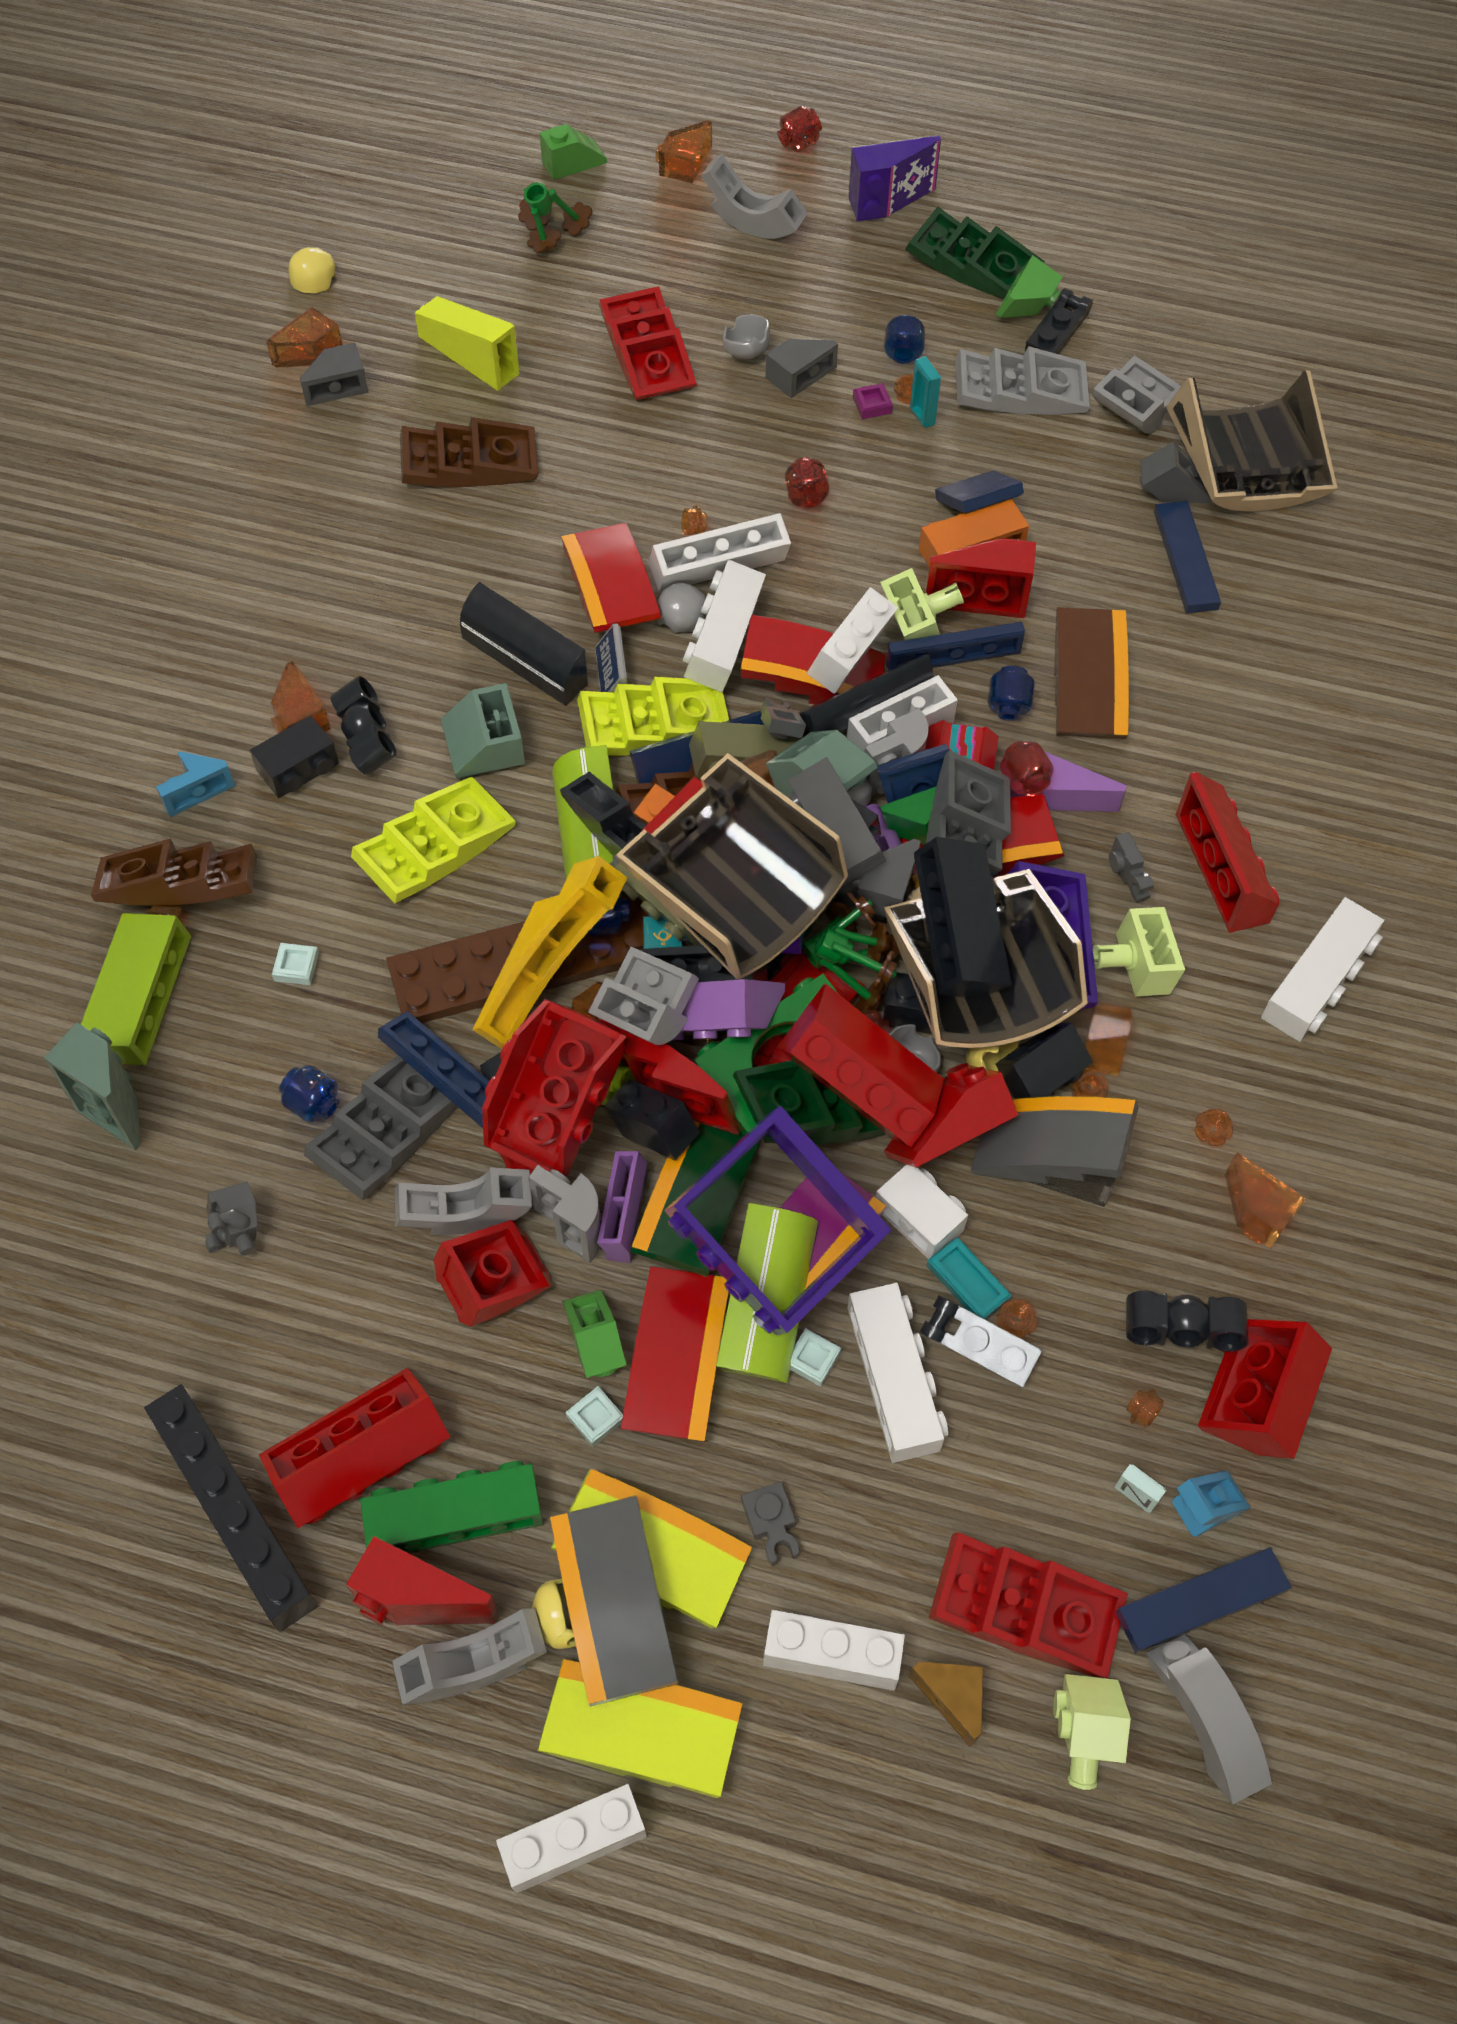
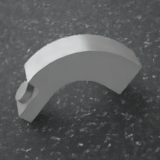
[701,154,808,239]
[1147,1634,1272,1805]

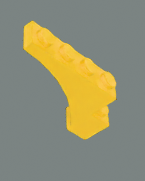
[472,856,628,1049]

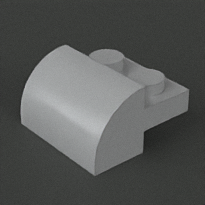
[1093,355,1181,434]
[864,708,928,796]
[588,947,699,1045]
[528,1165,601,1263]

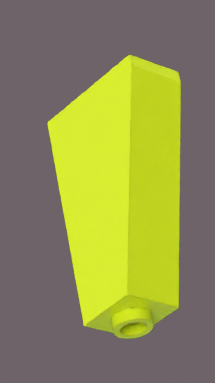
[415,296,520,391]

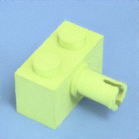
[880,568,964,640]
[1093,907,1185,997]
[1053,1674,1131,1790]

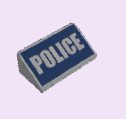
[595,623,627,693]

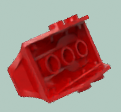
[482,999,627,1177]

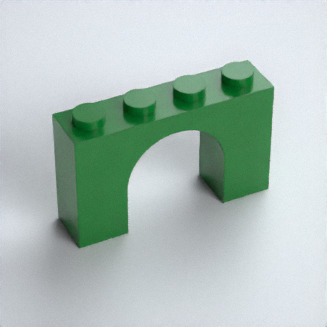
[694,974,837,1136]

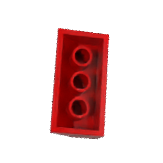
[1176,772,1279,933]
[776,984,944,1147]
[258,1367,450,1529]

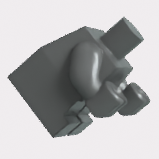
[205,1181,257,1256]

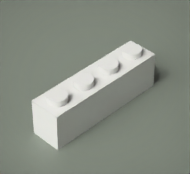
[649,513,791,593]
[682,559,766,692]
[1261,897,1385,1042]
[847,1283,948,1463]

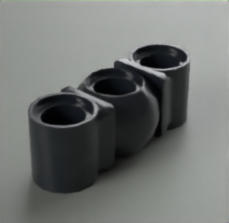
[330,676,397,775]
[1126,1290,1249,1352]

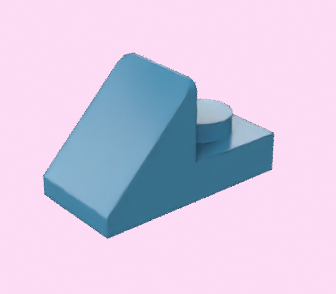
[156,752,235,817]
[1172,1470,1251,1537]

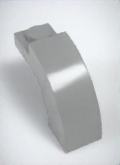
[395,1167,532,1235]
[392,1608,547,1705]

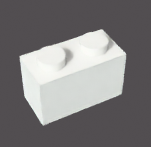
[876,1165,968,1259]

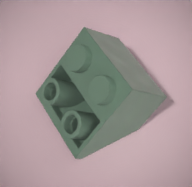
[441,683,525,779]
[766,730,878,799]

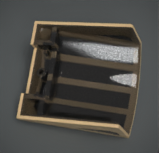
[1166,371,1338,511]
[616,753,848,980]
[884,869,1088,1048]

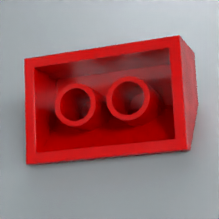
[1198,1319,1332,1459]

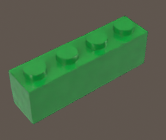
[360,1461,544,1553]

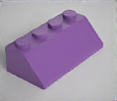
[671,979,785,1041]

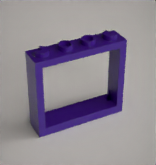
[664,1106,891,1335]

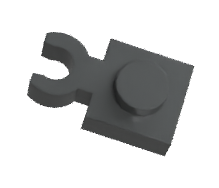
[761,697,806,739]
[1109,832,1154,902]
[741,1482,799,1566]

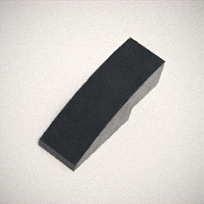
[560,772,646,856]

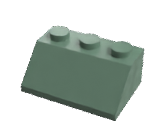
[44,1022,141,1151]

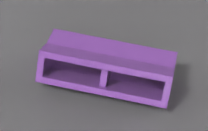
[597,1151,648,1263]

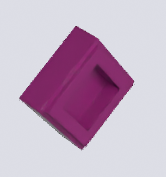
[853,383,893,419]

